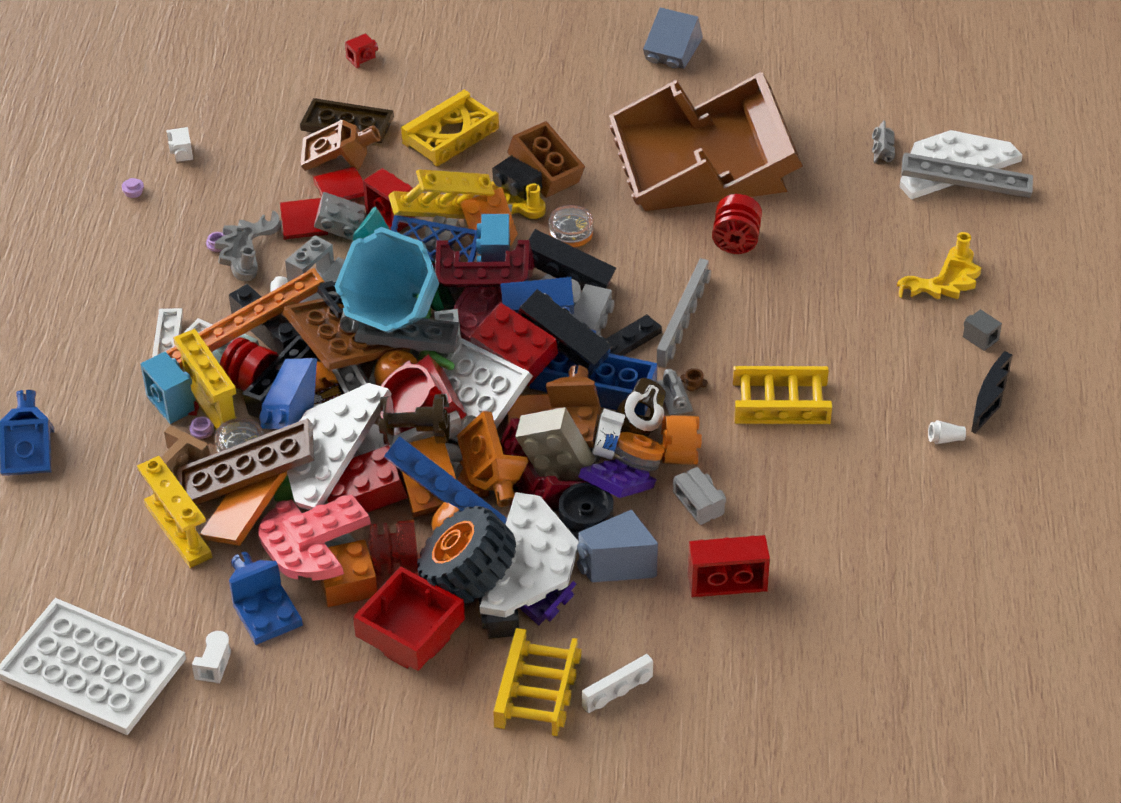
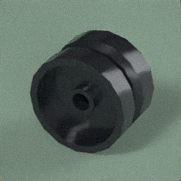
[559,483,614,541]

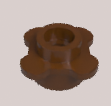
[680,368,708,391]

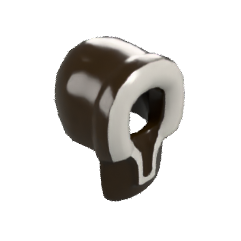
[616,378,666,437]

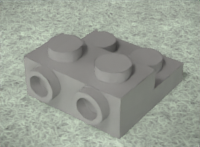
[314,192,365,240]

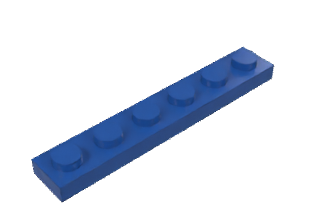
[384,436,507,525]

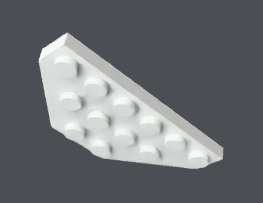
[900,130,1022,200]
[287,383,392,510]
[480,492,579,618]

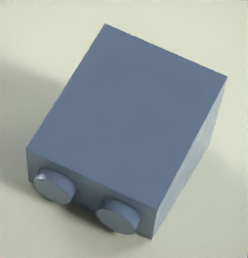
[643,7,703,69]
[577,509,658,582]

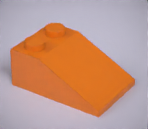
[400,436,456,518]

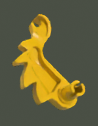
[491,181,546,219]
[897,232,981,299]

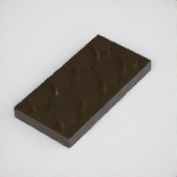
[300,98,394,143]

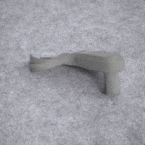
[215,211,282,281]

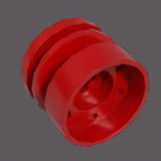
[712,194,762,254]
[219,337,279,392]

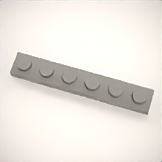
[901,152,1033,198]
[656,258,711,368]

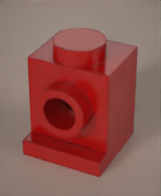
[345,33,379,68]

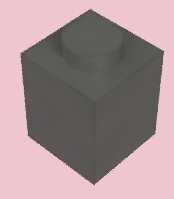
[963,309,1002,351]

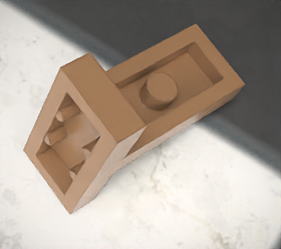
[161,426,210,475]

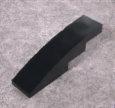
[971,351,1013,434]

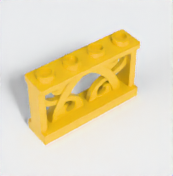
[401,89,499,167]
[173,329,241,435]

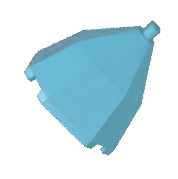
[335,227,439,333]

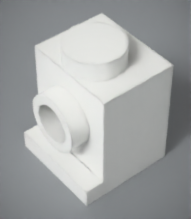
[166,127,193,162]

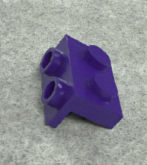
[519,581,577,626]

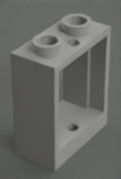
[285,236,334,303]

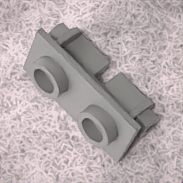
[872,120,895,163]
[657,369,693,415]

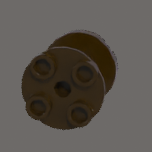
[379,394,450,445]

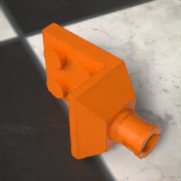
[460,188,518,247]
[456,411,528,507]

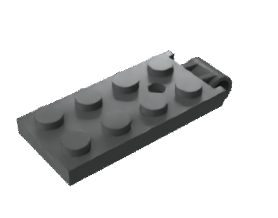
[340,311,459,354]

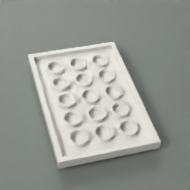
[0,598,186,735]

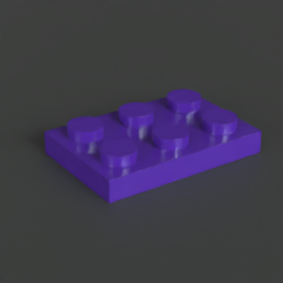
[579,458,657,498]

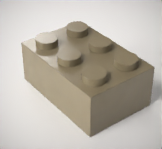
[515,407,595,481]

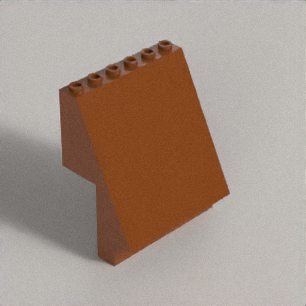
[609,72,803,212]

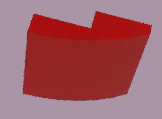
[313,166,364,200]
[280,198,328,240]

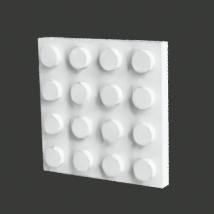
[442,338,533,445]

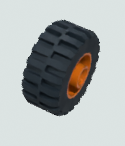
[417,506,516,604]

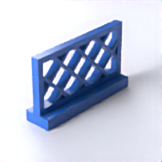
[391,215,480,262]

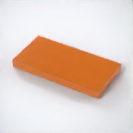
[200,471,288,546]

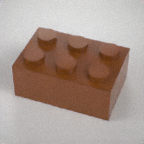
[507,121,585,198]

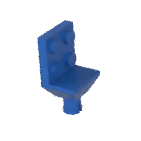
[0,390,55,476]
[229,552,303,645]

